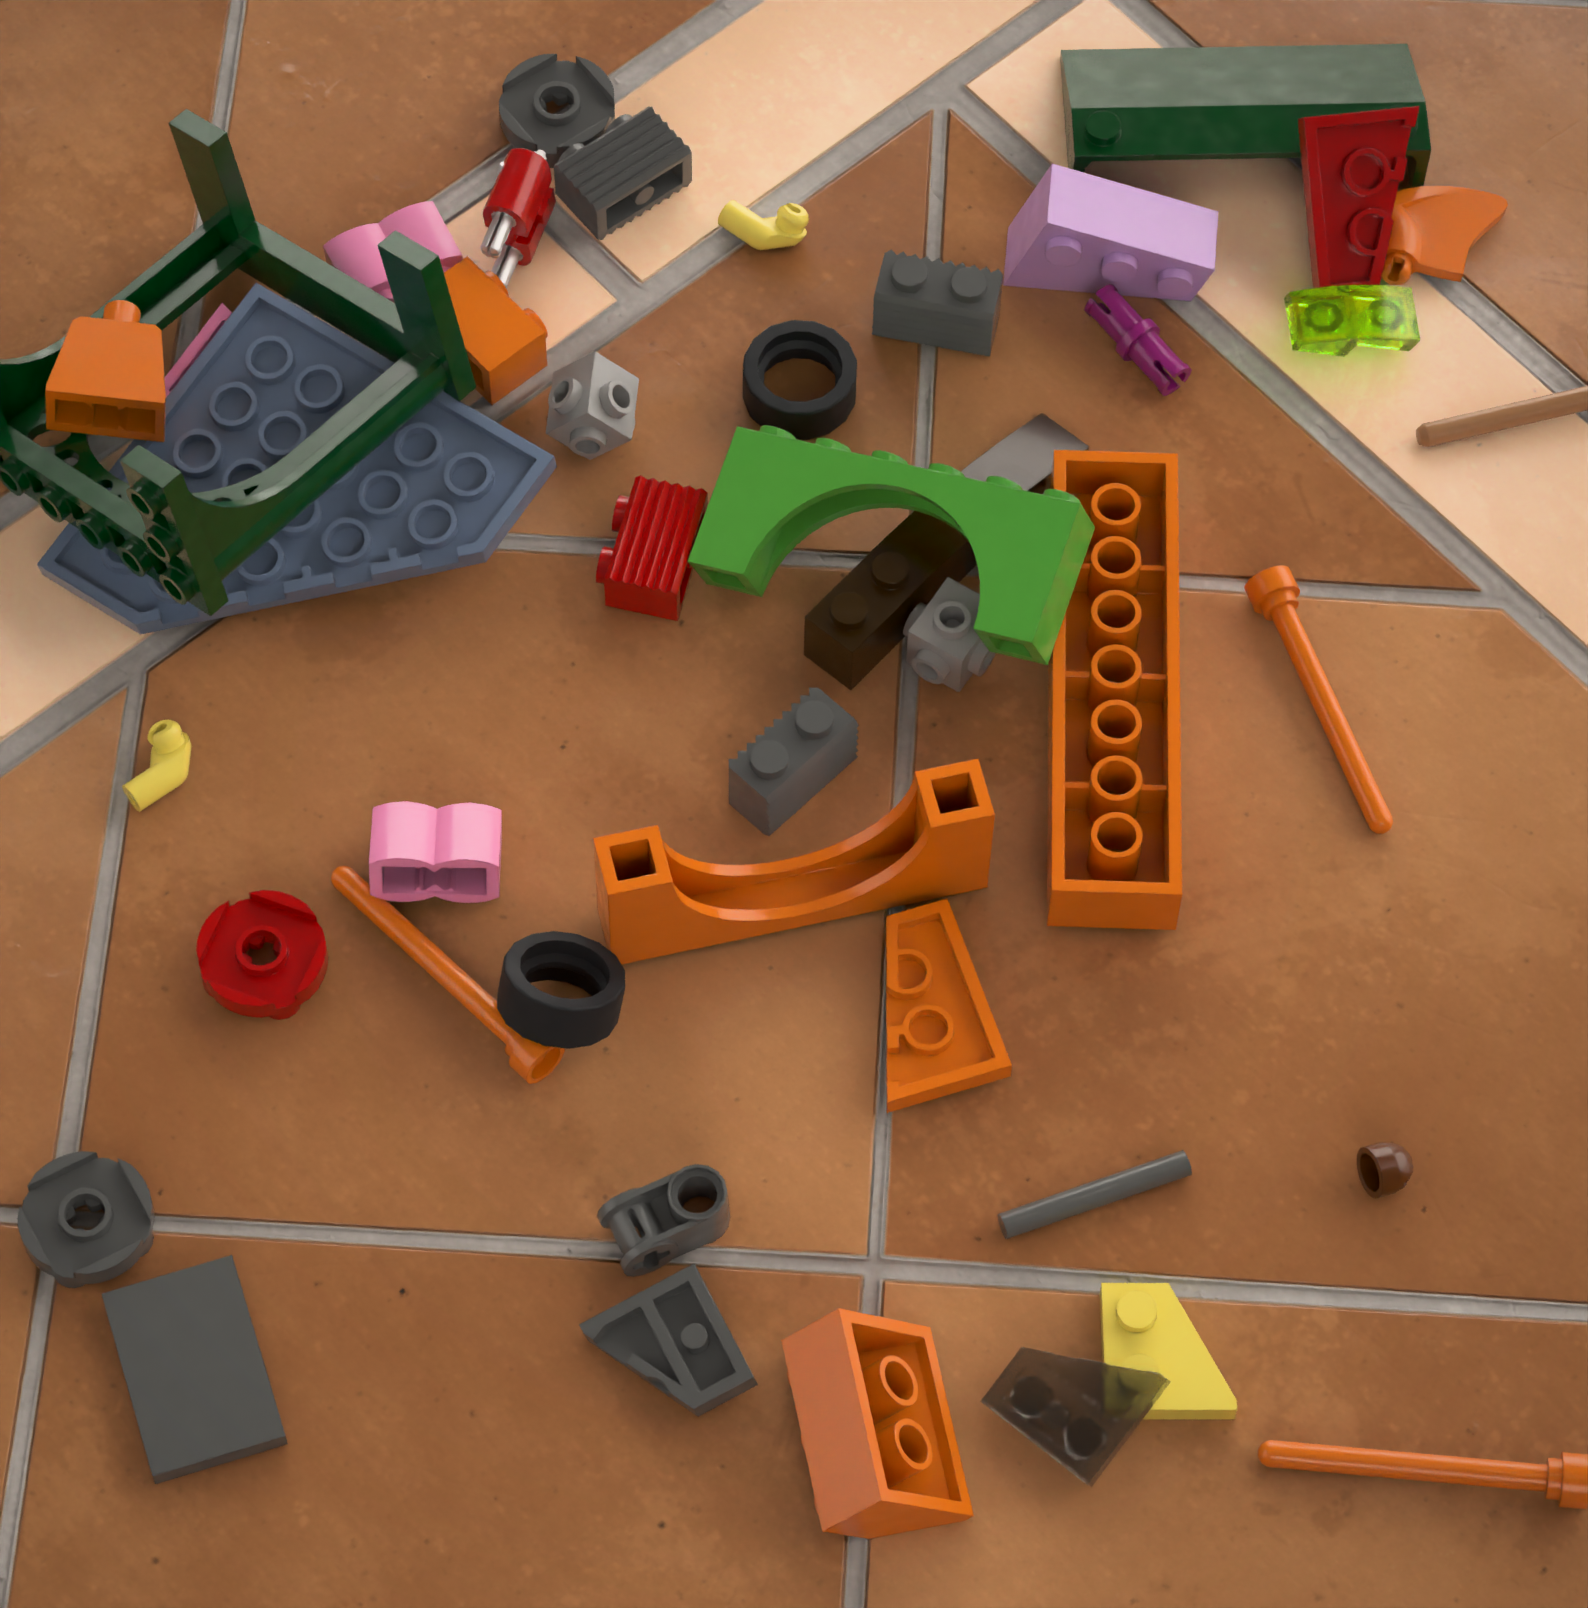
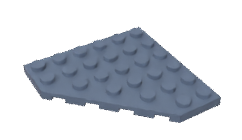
[37,282,557,635]

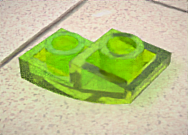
[1284,285,1421,357]

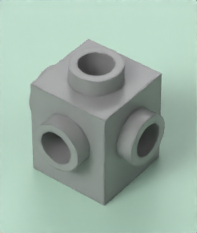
[546,351,639,460]
[903,577,996,692]

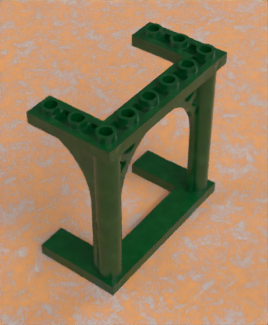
[0,109,476,616]

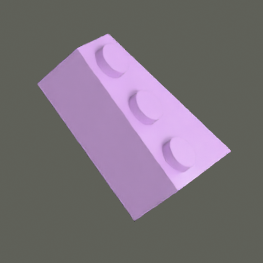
[1003,163,1219,301]

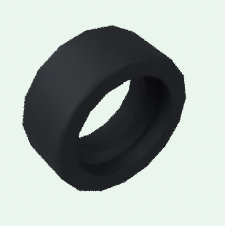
[743,320,857,440]
[497,931,625,1049]

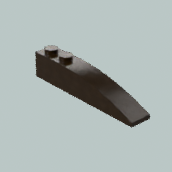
[804,413,1089,690]

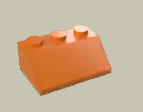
[781,1308,974,1539]

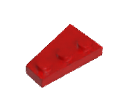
[1298,106,1420,298]

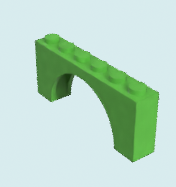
[688,425,1095,665]

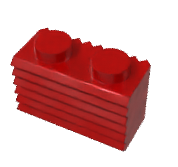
[596,475,708,621]

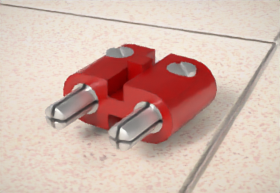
[480,148,556,289]

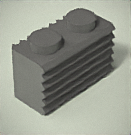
[554,107,692,240]
[872,249,1003,356]
[729,688,859,836]

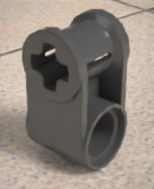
[597,1164,730,1277]

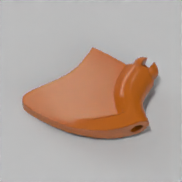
[1381,186,1508,285]

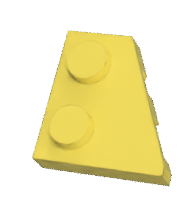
[1100,1283,1237,1419]

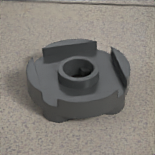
[499,54,615,168]
[17,1151,155,1288]

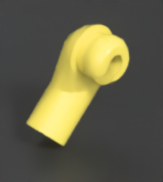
[718,200,809,250]
[122,719,192,812]

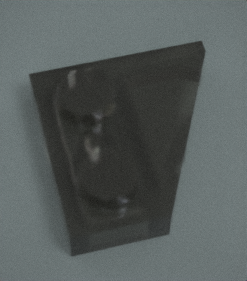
[980,1347,1171,1487]

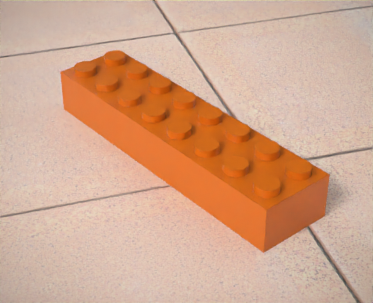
[1047,450,1182,930]

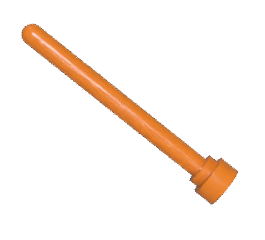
[1244,565,1393,834]
[331,866,565,1084]
[1258,1440,1588,1510]

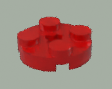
[196,890,329,1020]

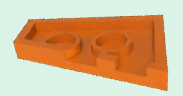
[886,898,1012,1113]

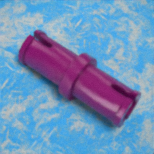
[1084,284,1192,396]

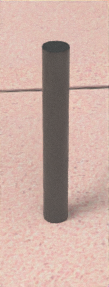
[997,1150,1192,1239]

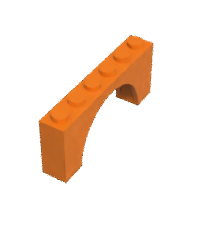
[593,759,995,965]

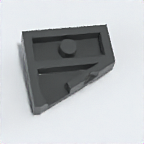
[579,1264,758,1417]

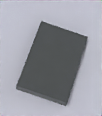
[102,1255,288,1484]

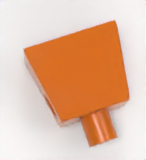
[45,300,166,442]

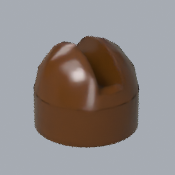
[1357,1142,1413,1199]

